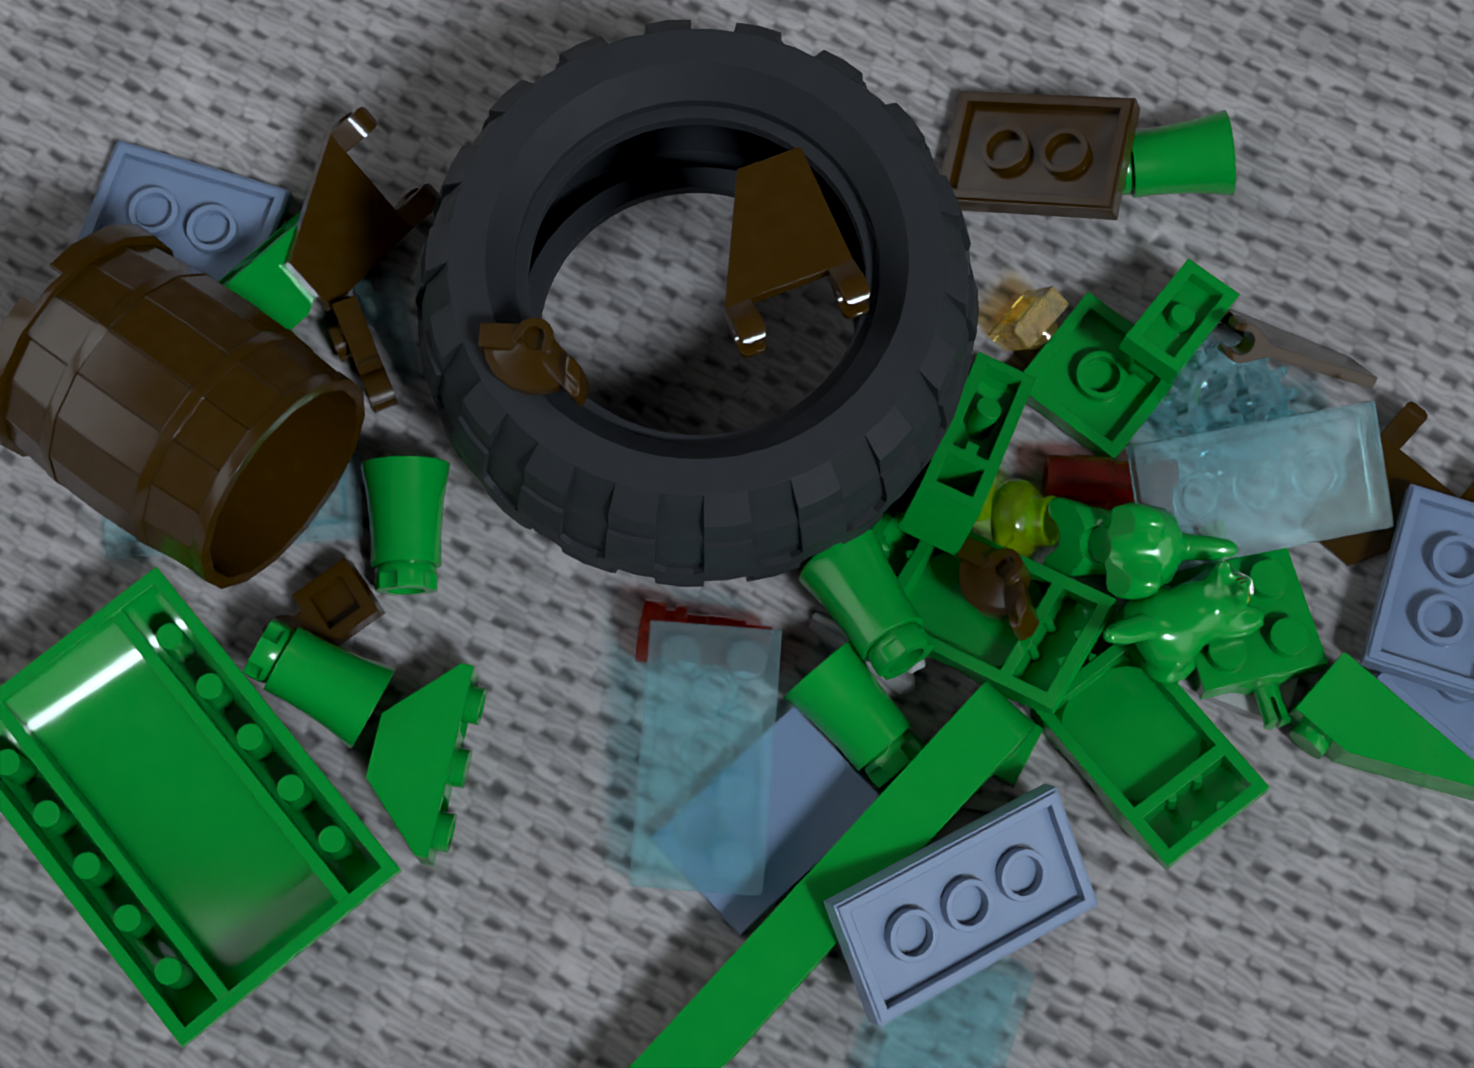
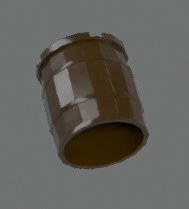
[0,224,365,589]

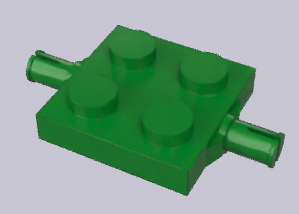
[1163,520,1328,730]

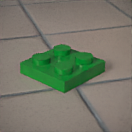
[1024,292,1189,466]

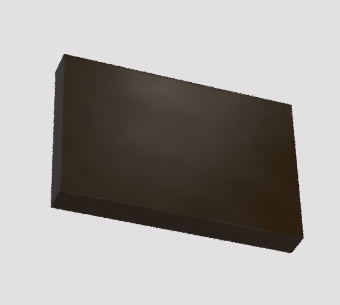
[941,91,1141,220]

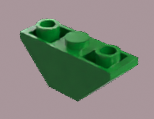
[366,663,487,866]

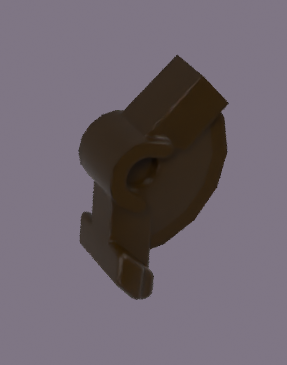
[478,317,589,406]
[957,537,1039,641]

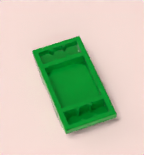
[872,498,1117,714]
[1019,611,1270,871]

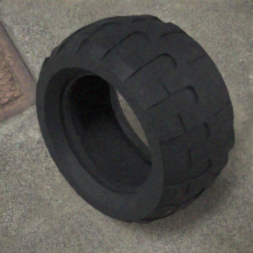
[415,20,979,587]

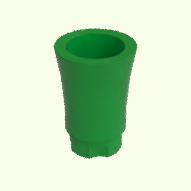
[1123,110,1236,198]
[361,456,450,595]
[799,529,934,680]
[242,617,396,748]
[783,640,925,788]

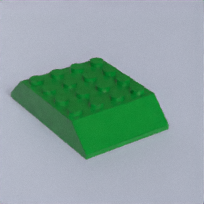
[0,566,402,1048]

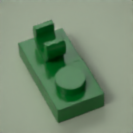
[1118,258,1240,385]

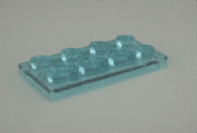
[629,620,782,896]

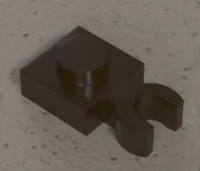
[327,295,398,413]
[262,558,386,646]

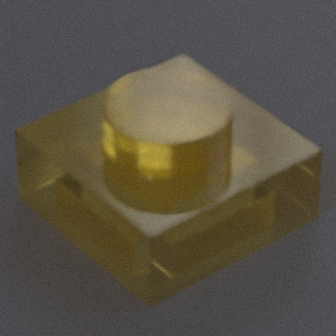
[987,286,1069,351]

